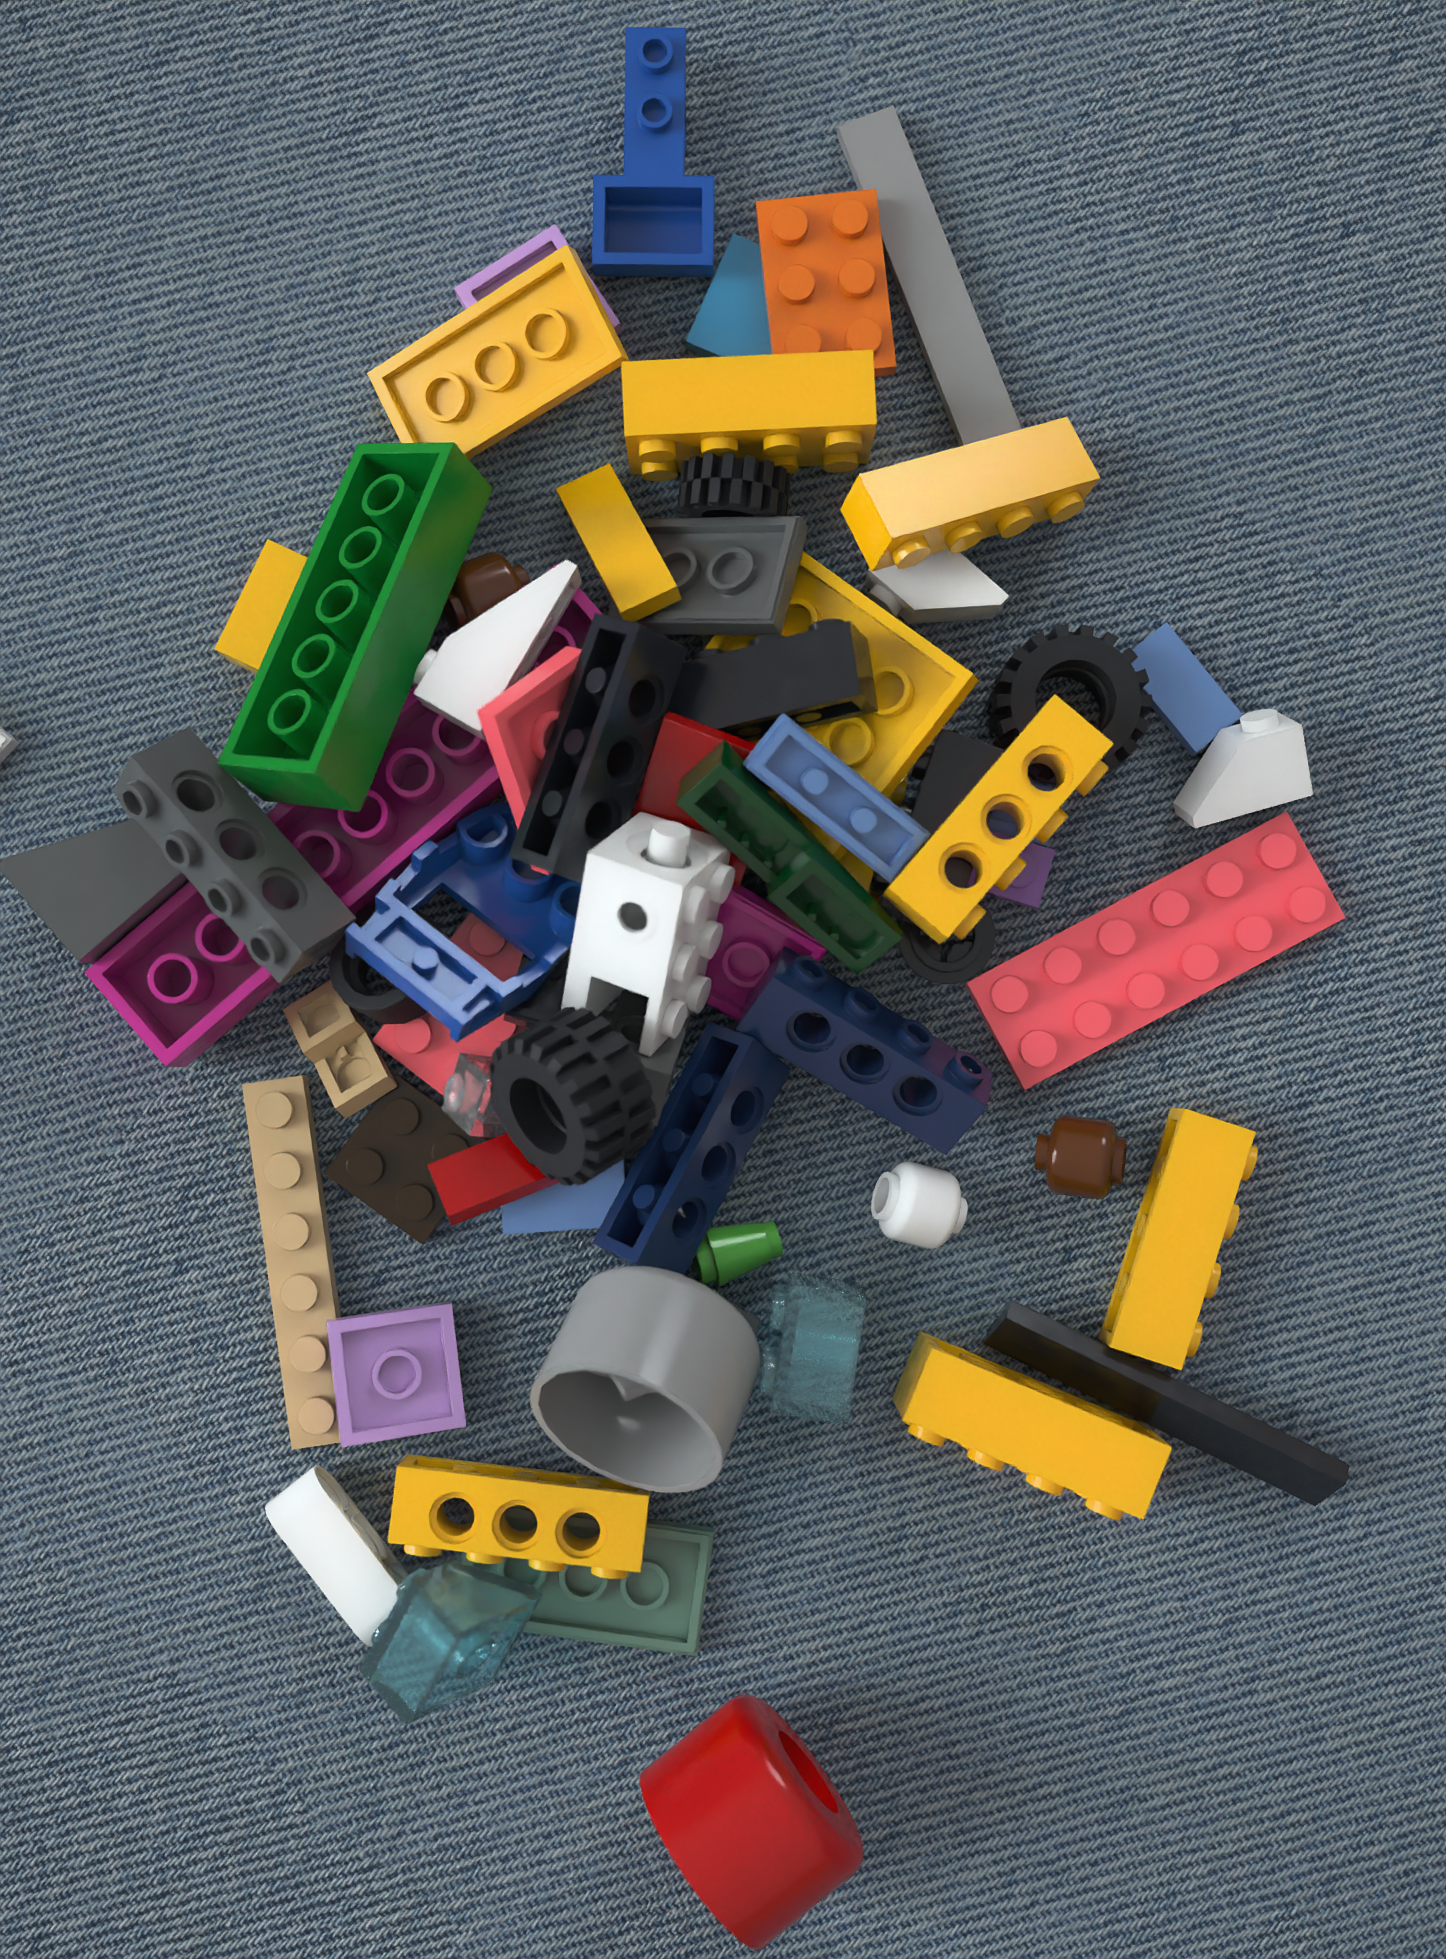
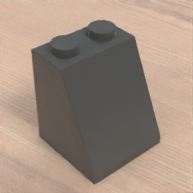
[0,819,189,964]

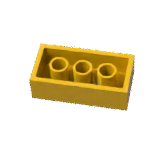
[621,350,877,481]
[892,1331,1172,1521]

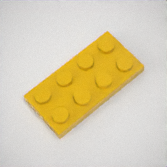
[367,244,630,459]

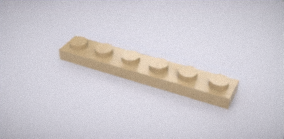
[242,1075,341,1450]

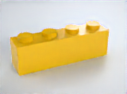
[840,417,1100,572]
[1098,1107,1258,1371]

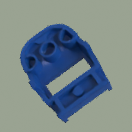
[345,802,582,1042]

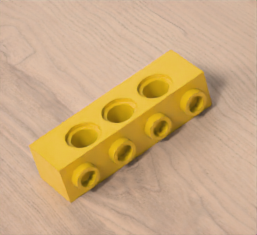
[882,694,1114,945]
[388,1454,651,1579]

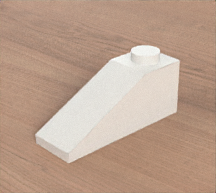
[413,560,582,742]

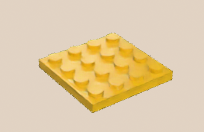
[704,551,979,861]

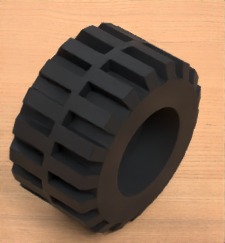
[987,624,1152,784]
[489,1007,656,1186]

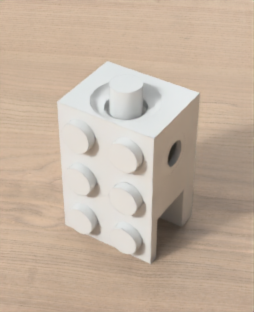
[561,811,735,1057]

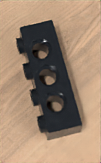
[508,613,688,883]

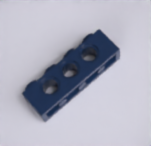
[736,946,993,1155]
[592,1022,791,1275]

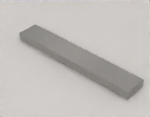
[837,105,1022,447]

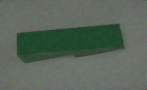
[676,739,903,975]

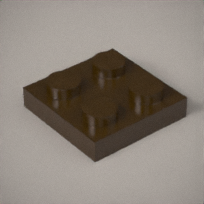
[324,1074,490,1245]

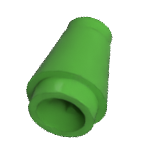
[692,1221,783,1287]

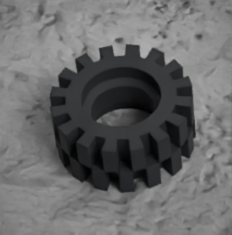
[677,453,791,518]

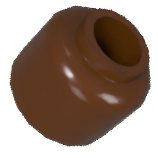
[443,552,531,632]
[1035,1115,1127,1200]

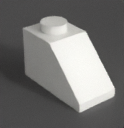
[864,549,1009,624]
[1173,709,1313,828]

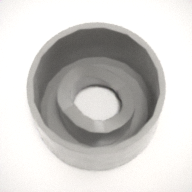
[530,1265,761,1493]

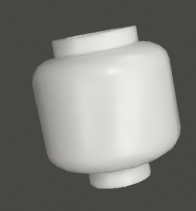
[871,1162,968,1249]

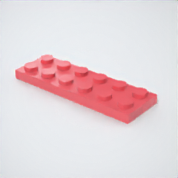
[964,811,1346,1090]

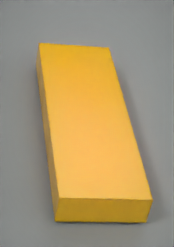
[556,463,682,622]

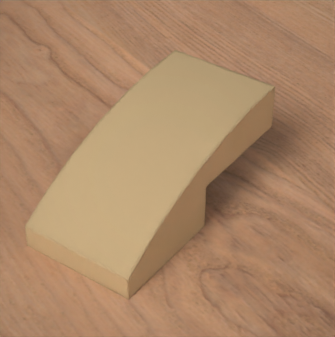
[283,980,398,1119]

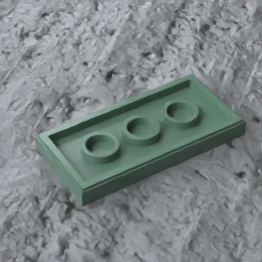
[453,1505,714,1656]

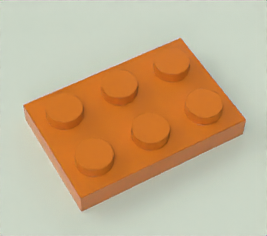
[756,189,897,377]

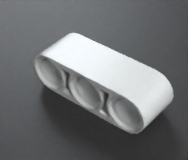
[265,1465,425,1648]

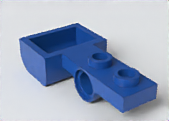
[592,27,715,277]

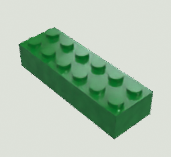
[217,442,493,812]

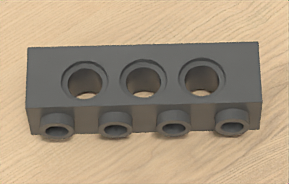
[112,727,357,984]

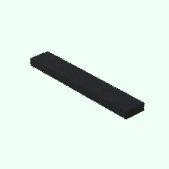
[983,1300,1350,1506]

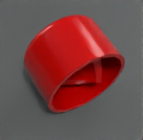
[639,1694,864,1951]

